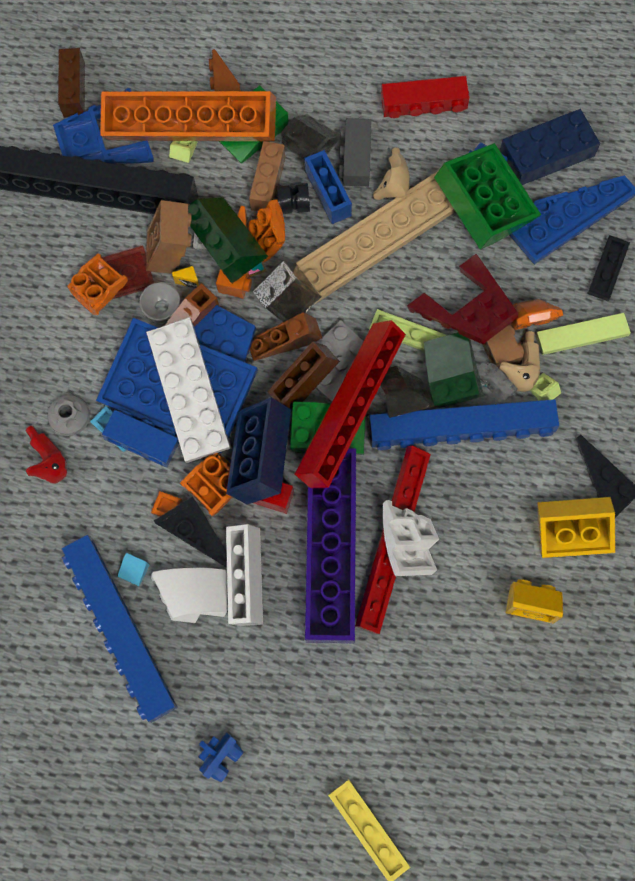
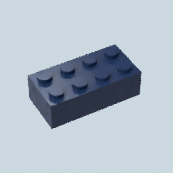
[499,108,600,185]
[226,397,291,505]

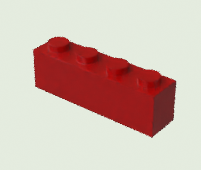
[381,76,470,119]

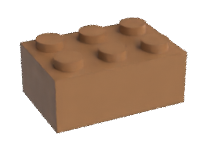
[146,200,191,274]

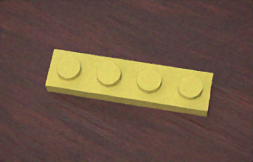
[328,780,410,881]

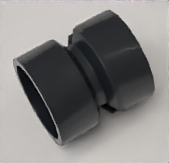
[277,183,310,214]

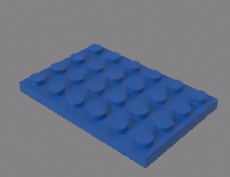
[96,318,258,453]

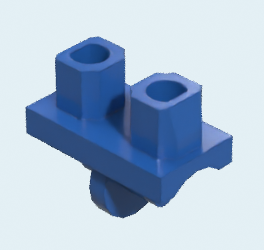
[198,732,243,782]

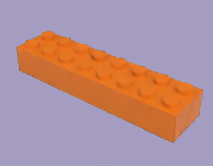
[100,91,276,141]

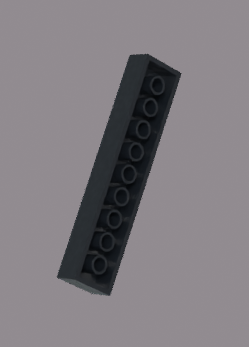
[0,146,199,214]

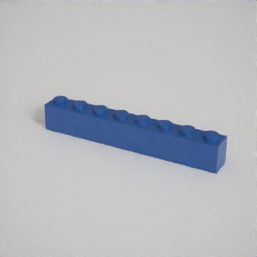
[369,399,560,450]
[62,535,178,723]

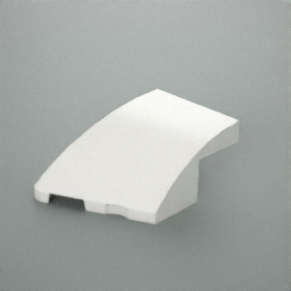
[383,500,439,576]
[151,568,227,623]

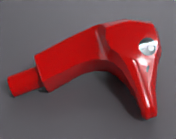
[25,426,67,484]

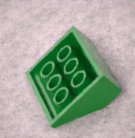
[434,143,541,250]

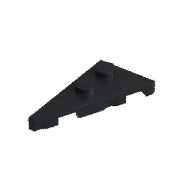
[576,434,635,518]
[154,497,227,568]

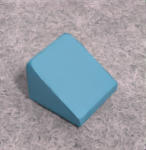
[117,553,150,586]

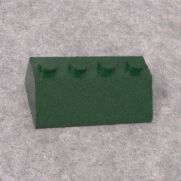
[188,197,268,284]

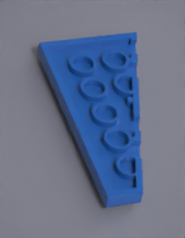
[510,175,635,265]

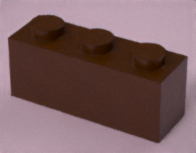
[58,48,85,118]
[267,341,340,410]

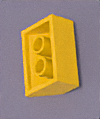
[537,497,615,558]

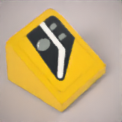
[172,266,199,288]

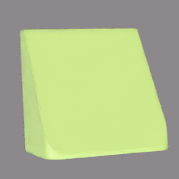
[169,141,198,163]
[530,373,561,401]

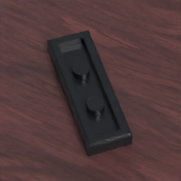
[587,235,630,301]

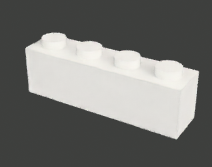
[226,524,263,626]

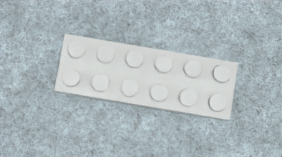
[147,317,231,463]

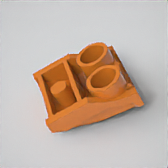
[249,200,285,263]
[67,253,128,315]
[511,299,563,330]
[180,453,232,516]

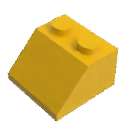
[506,579,563,624]

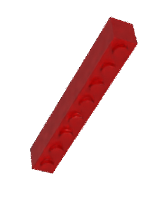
[294,320,406,488]

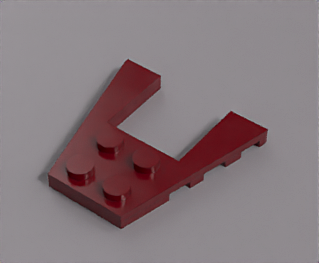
[407,254,518,344]

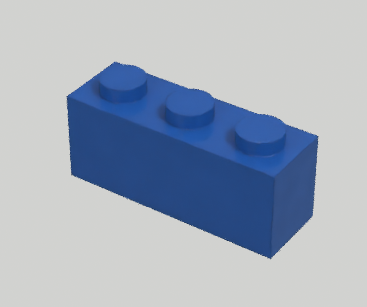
[305,150,352,224]
[102,410,179,468]

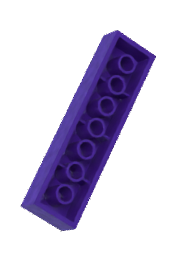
[305,448,356,644]

